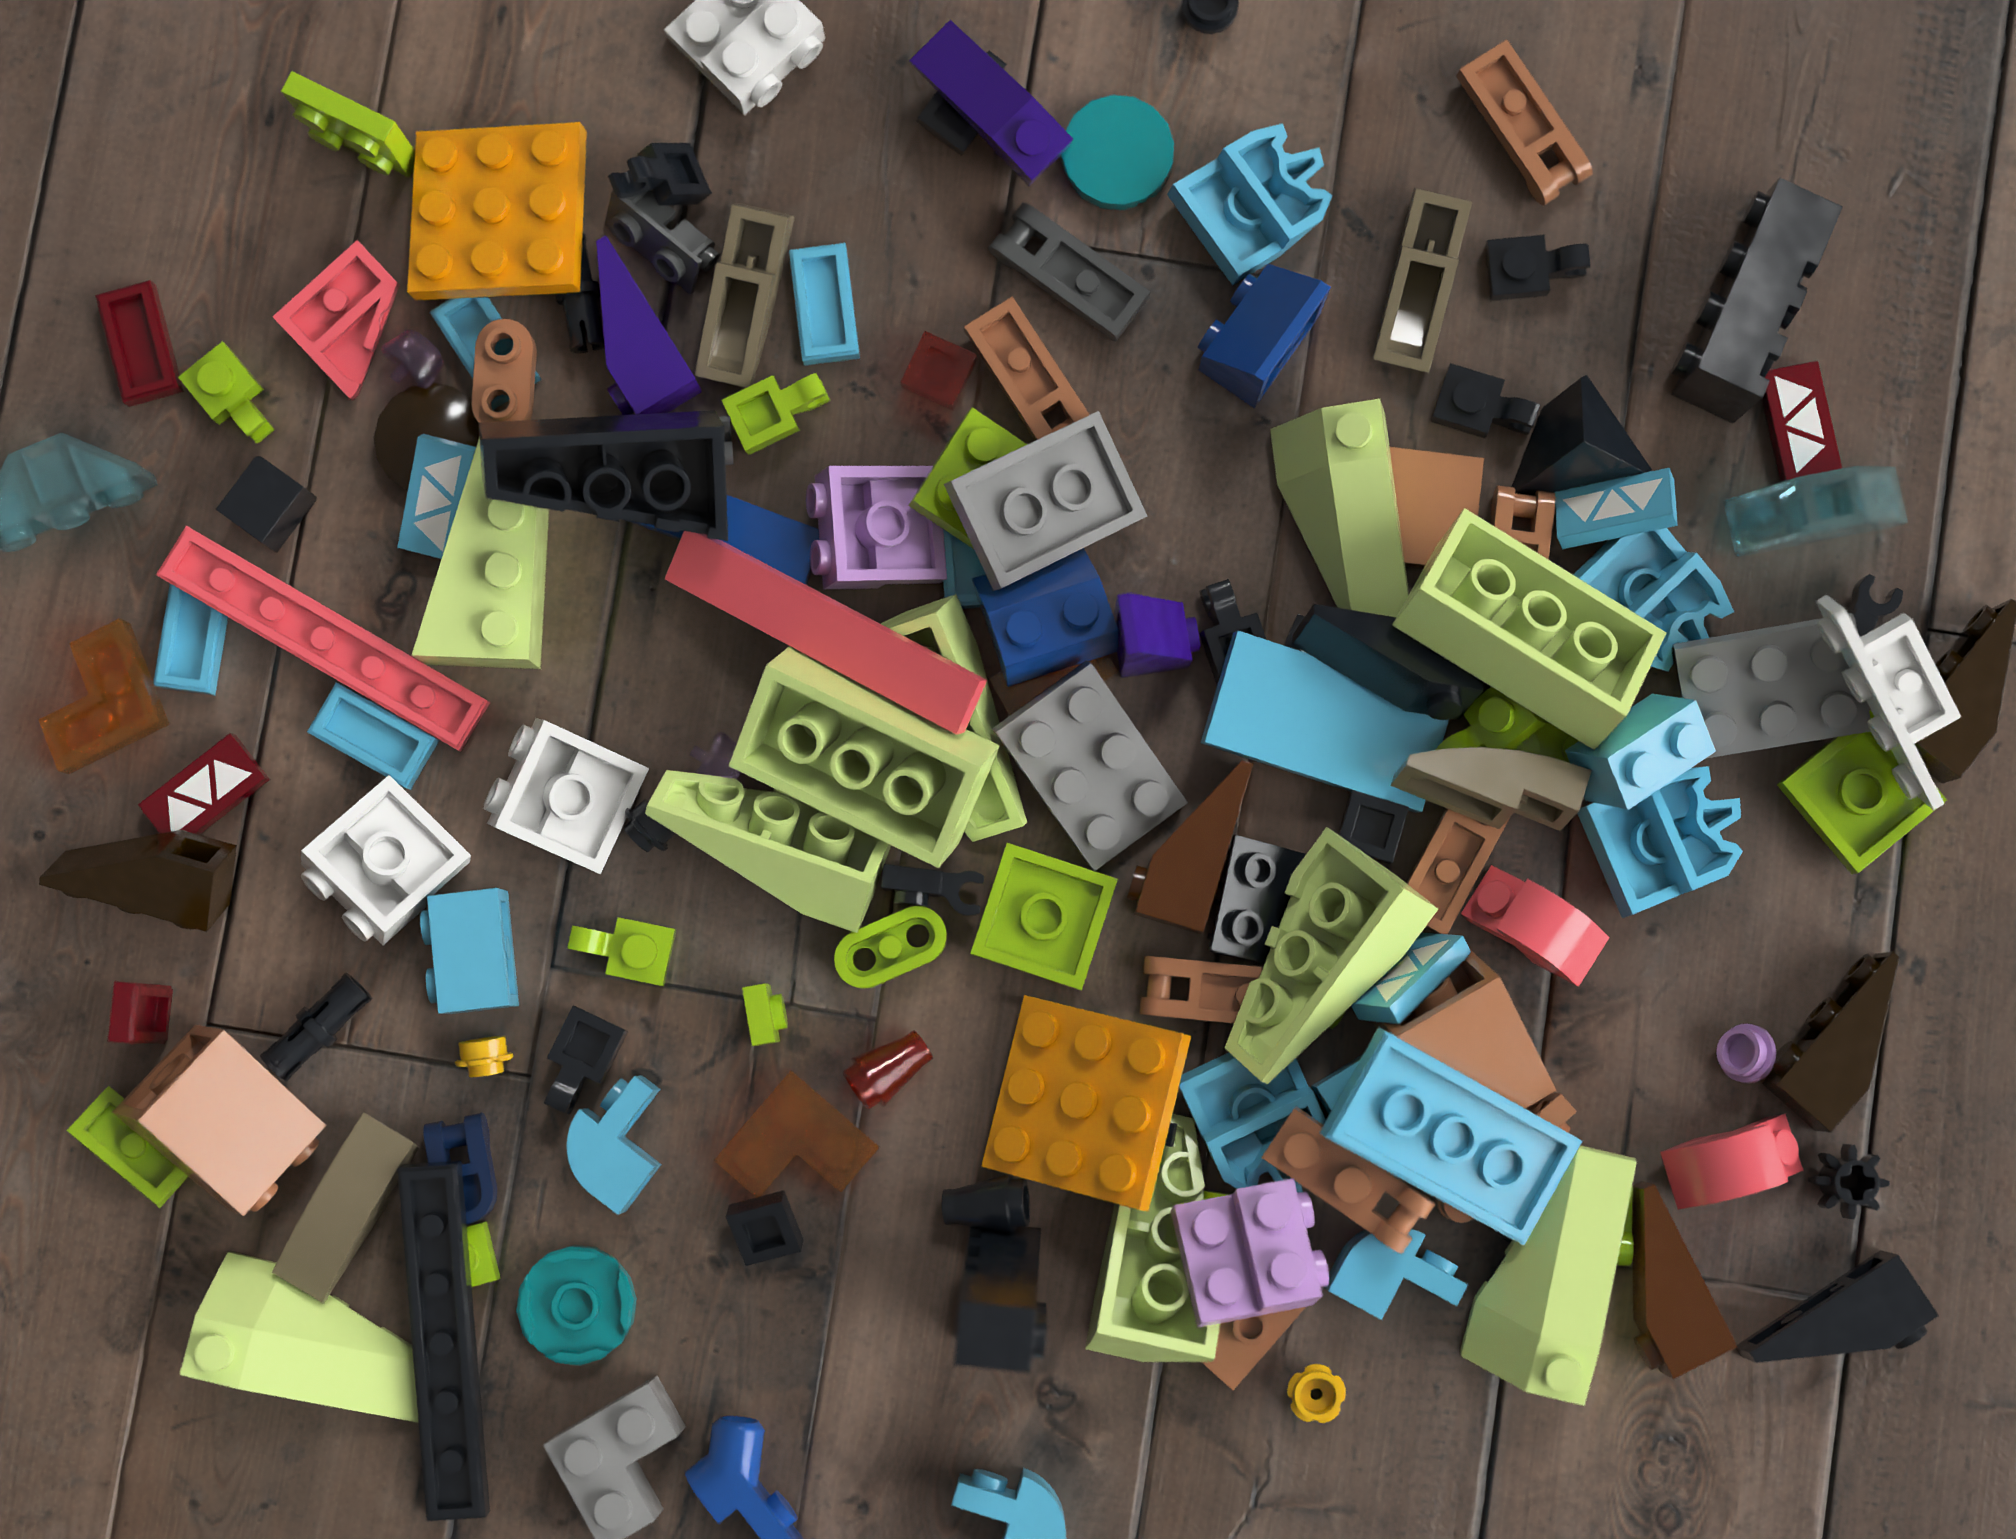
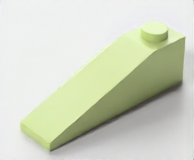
[1270,399,1409,617]

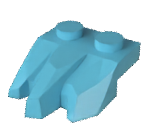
[1167,123,1332,285]
[1573,528,1734,672]
[1577,766,1743,918]
[1179,1053,1326,1193]

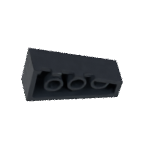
[1671,178,1843,424]
[478,410,728,541]
[954,1226,1048,1373]

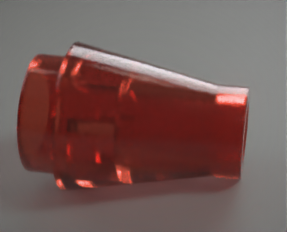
[843,1030,933,1110]

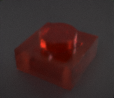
[901,331,977,410]

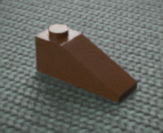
[1127,760,1254,934]
[1632,1181,1738,1379]

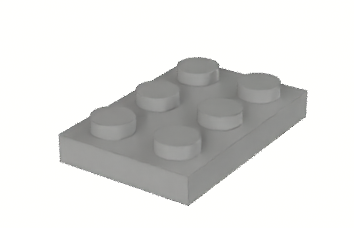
[944,411,1147,591]
[1673,613,1870,759]
[992,660,1188,871]

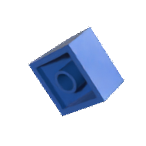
[1197,264,1331,408]
[972,548,1119,687]

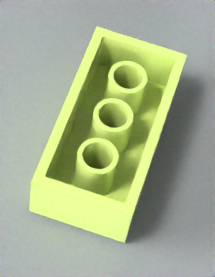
[1392,508,1666,750]
[729,646,1000,868]

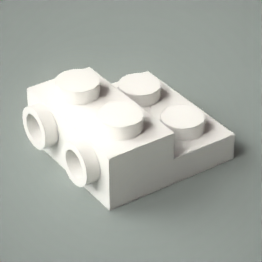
[664,0,825,115]
[484,718,649,874]
[301,775,471,945]

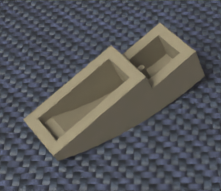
[1373,188,1472,373]
[694,203,795,388]
[1390,747,1592,831]
[272,1112,419,1304]

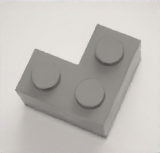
[543,1375,686,1539]

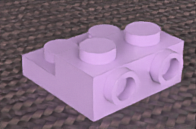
[806,466,947,589]
[1170,1178,1329,1328]

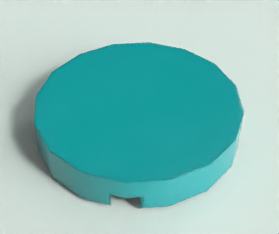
[1061,95,1174,210]
[516,1245,637,1365]

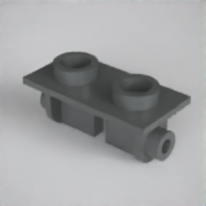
[605,190,720,295]

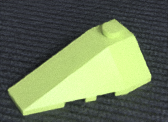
[881,594,1027,842]
[645,770,891,933]
[1225,827,1438,1084]
[1085,1114,1220,1362]
[1460,1145,1637,1406]
[180,1251,419,1423]

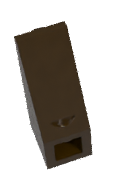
[1914,599,2016,783]
[39,830,237,932]
[1762,952,1900,1132]

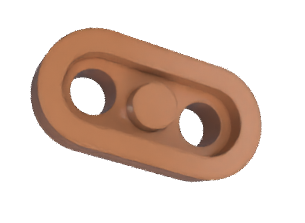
[472,319,537,423]

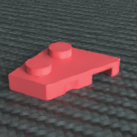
[273,240,400,401]

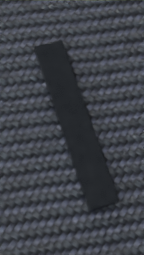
[397,1161,490,1521]

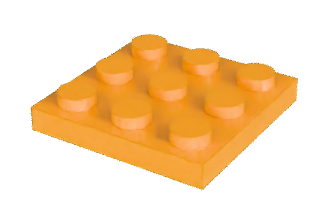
[407,122,587,300]
[981,995,1191,1211]

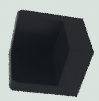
[215,456,317,553]

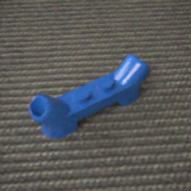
[685,1416,814,1539]

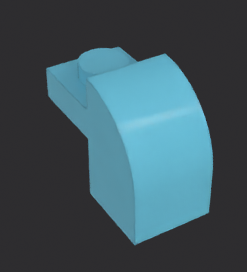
[567,1075,662,1215]
[1324,1228,1468,1320]
[951,1468,1066,1539]

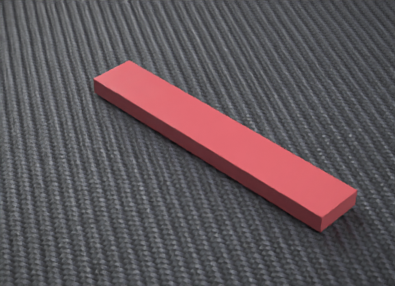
[156,526,490,752]
[664,531,987,735]

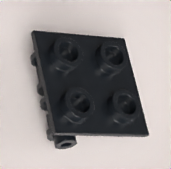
[1207,835,1306,964]

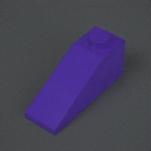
[909,20,1073,186]
[596,235,702,415]
[1113,593,1200,678]

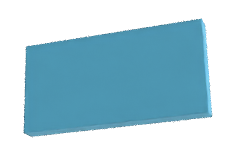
[1200,631,1449,813]
[1320,1027,1582,1245]

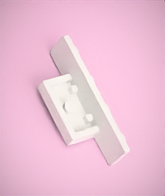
[1816,595,1961,810]

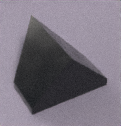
[1511,375,1652,496]

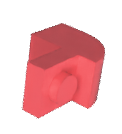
[1461,865,1609,987]
[1660,1114,1803,1209]

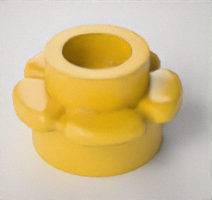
[455,1036,513,1077]
[1287,1364,1346,1423]

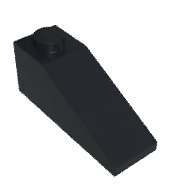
[1292,604,1483,720]
[1736,1250,1939,1363]

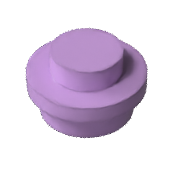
[1717,1024,1776,1083]

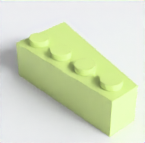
[412,440,549,669]

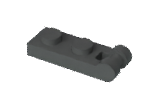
[988,202,1150,342]

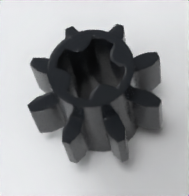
[1808,1144,1890,1219]

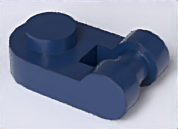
[423,1112,497,1224]

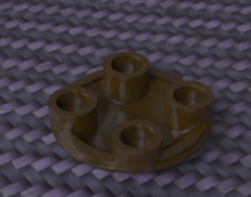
[373,382,479,491]

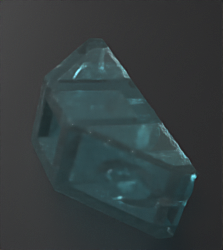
[0,433,158,552]
[1724,466,1908,557]

